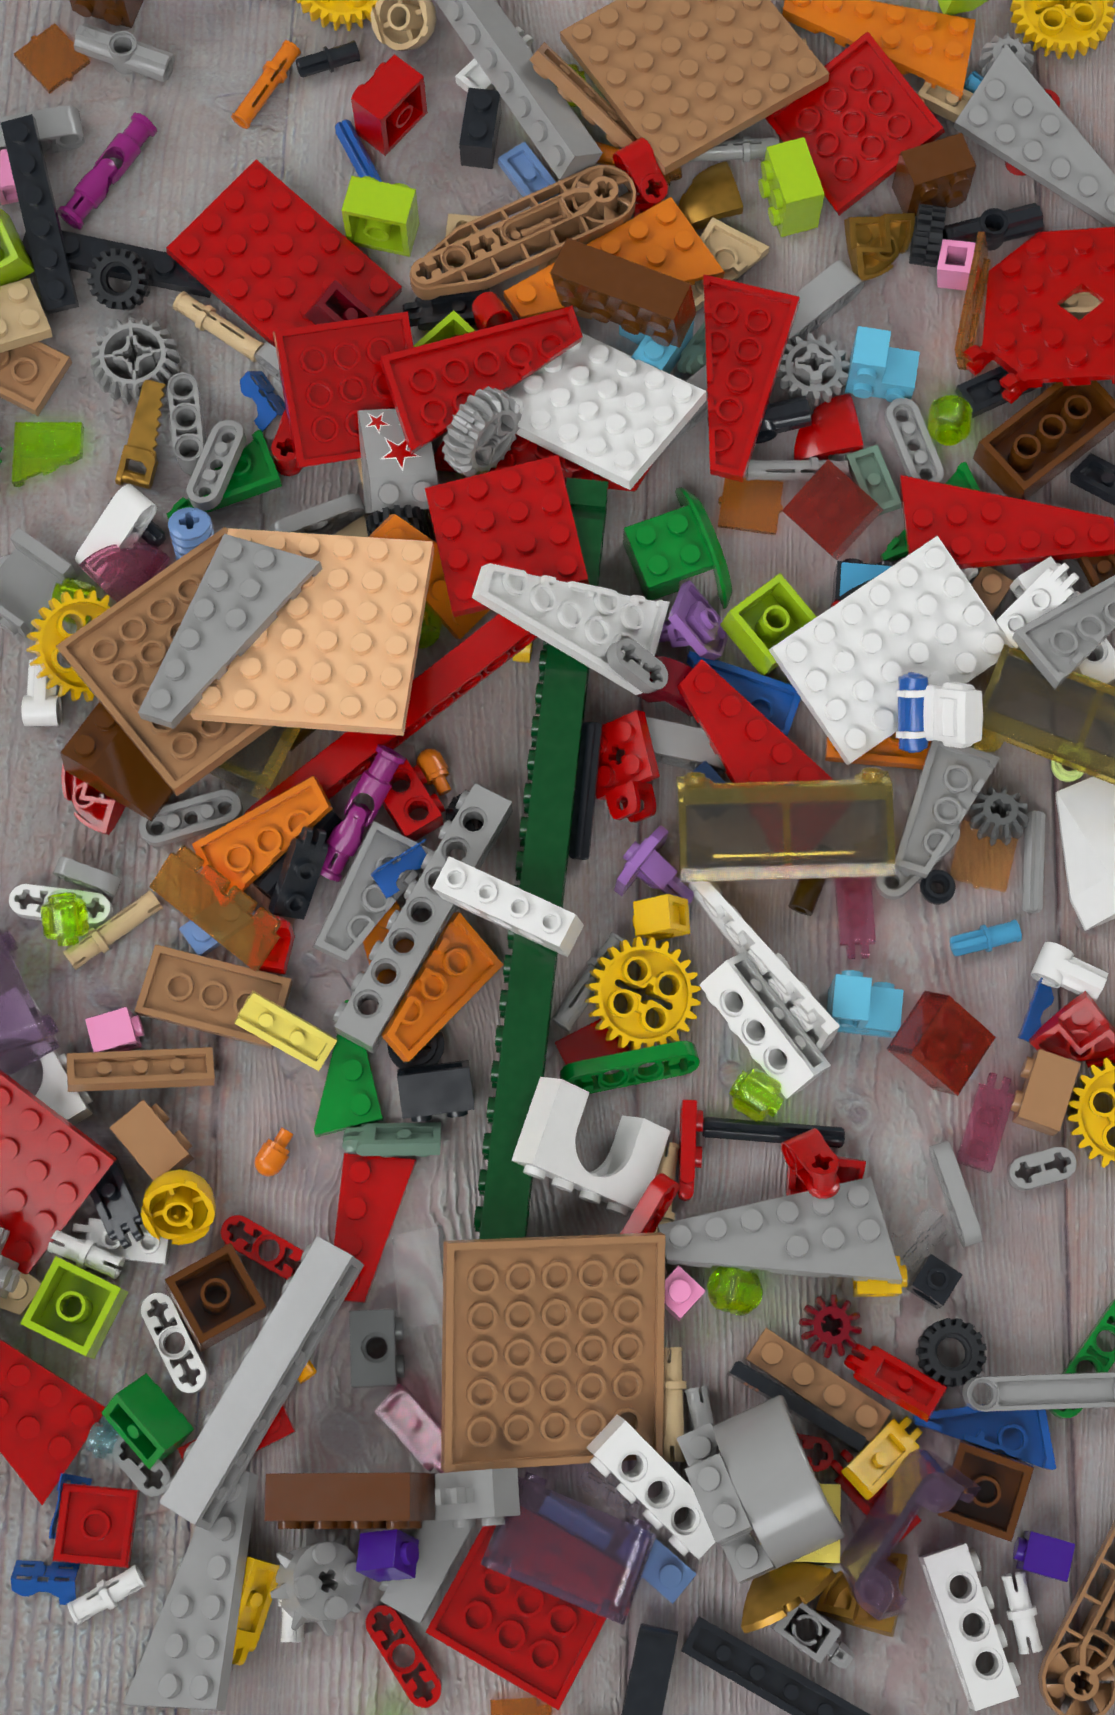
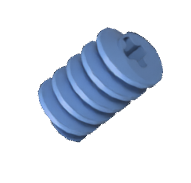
[168,507,214,561]

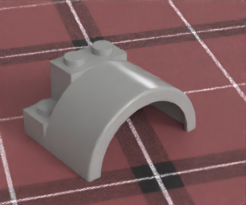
[677,1395,845,1584]

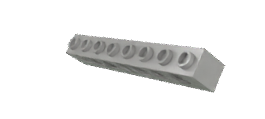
[333,783,513,1054]

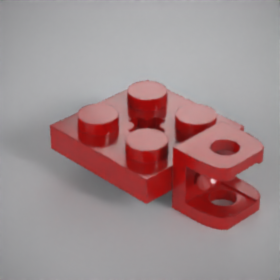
[596,710,660,823]

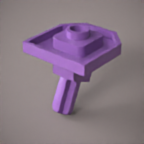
[659,580,728,660]
[614,825,694,905]

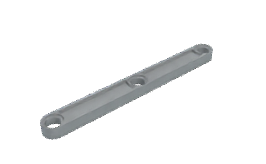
[962,1372,1115,1412]

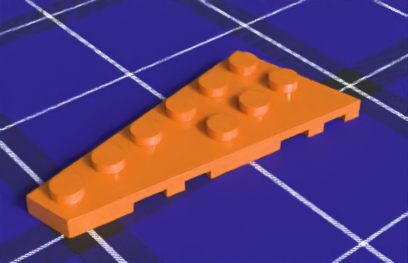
[782,0,976,101]
[504,197,725,320]

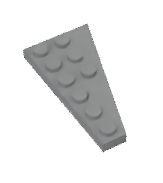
[953,44,1115,227]
[138,534,323,729]
[658,1177,902,1284]
[123,1472,258,1711]

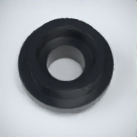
[920,870,956,905]

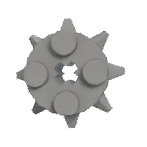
[270,1529,366,1636]

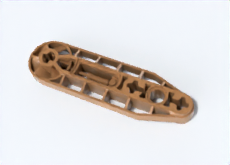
[409,165,636,300]
[1038,1520,1115,1715]

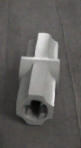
[74,23,175,82]

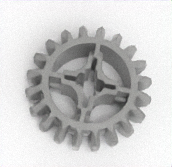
[90,316,181,405]
[442,386,522,477]

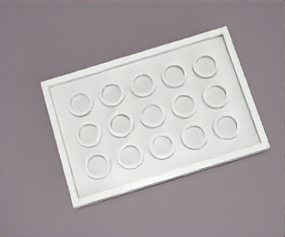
[506,333,706,490]
[769,536,1015,765]

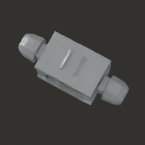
[770,1602,855,1669]

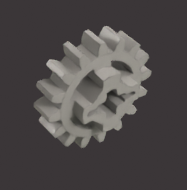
[777,333,850,406]

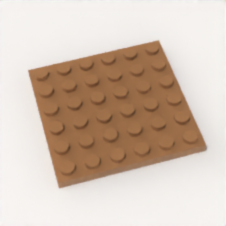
[560,0,829,175]
[56,527,273,796]
[441,1232,665,1473]

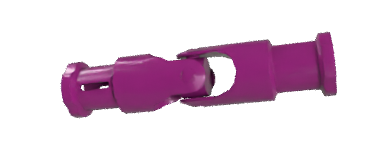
[57,112,157,230]
[320,744,406,882]

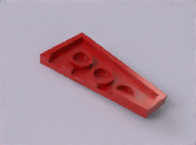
[334,1153,417,1303]

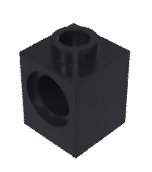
[906,1254,963,1309]

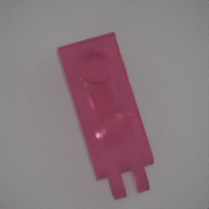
[834,864,876,959]
[956,1072,1014,1174]
[374,1384,449,1473]

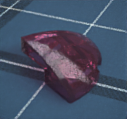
[79,542,170,602]

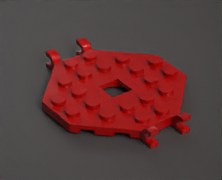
[964,227,1115,404]

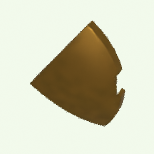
[678,161,743,230]
[844,213,915,281]
[816,1553,908,1637]
[741,1562,836,1633]

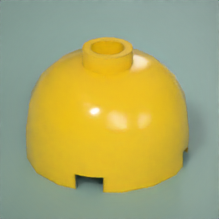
[141,1169,216,1245]

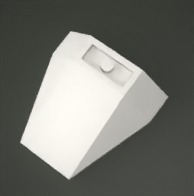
[1055,767,1115,931]

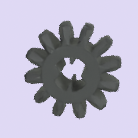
[969,786,1029,846]

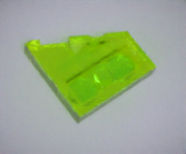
[11,422,84,487]

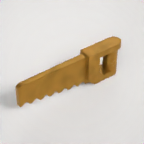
[115,380,166,490]

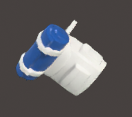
[896,672,983,753]

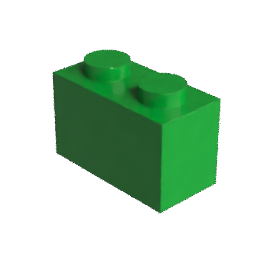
[101,1373,194,1470]

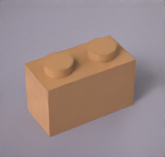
[1009,1049,1081,1136]
[109,1099,194,1180]

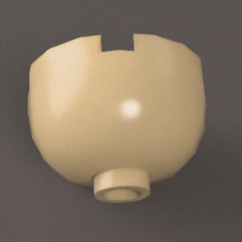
[371,0,437,51]

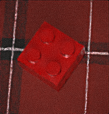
[351,54,428,156]

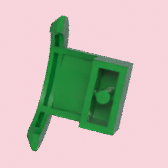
[623,487,732,609]

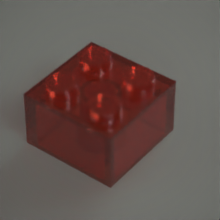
[782,459,883,560]
[887,991,996,1096]

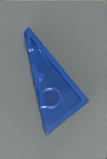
[686,651,801,737]
[913,1404,1056,1470]

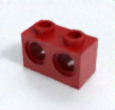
[382,759,445,841]

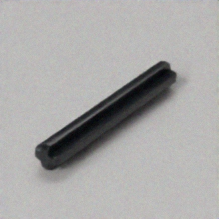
[569,722,603,860]
[702,1117,845,1148]

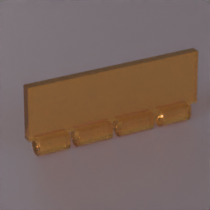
[954,231,991,370]
[149,845,282,972]

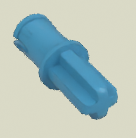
[949,919,1022,957]

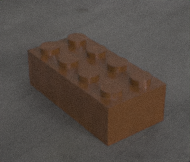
[550,237,697,348]
[973,380,1115,500]
[264,1472,436,1529]

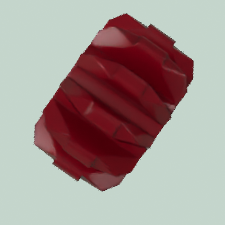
[798,1294,862,1359]

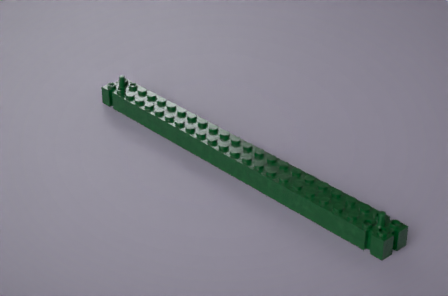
[474,477,608,1239]

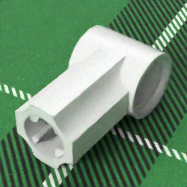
[21,657,63,726]
[1031,942,1109,1002]

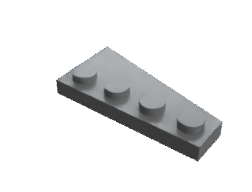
[1012,575,1115,690]

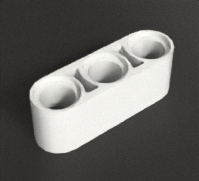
[75,484,157,584]

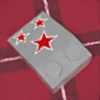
[357,409,438,514]

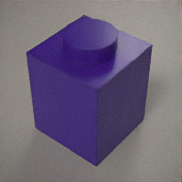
[356,1529,419,1582]
[1013,1531,1075,1582]

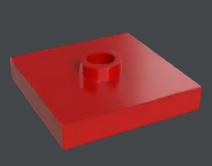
[53,1483,140,1568]

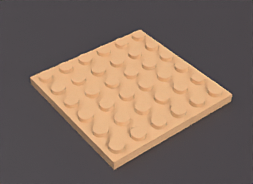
[191,528,435,736]

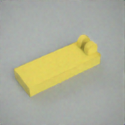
[234,991,337,1071]

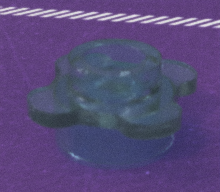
[86,1421,118,1459]

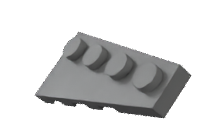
[892,740,1001,879]
[313,821,431,963]

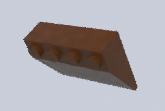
[60,702,174,822]

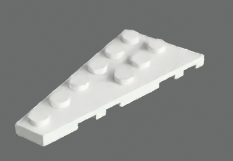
[472,563,670,695]
[688,872,840,1052]

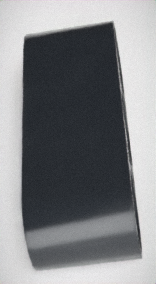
[621,1623,678,1715]

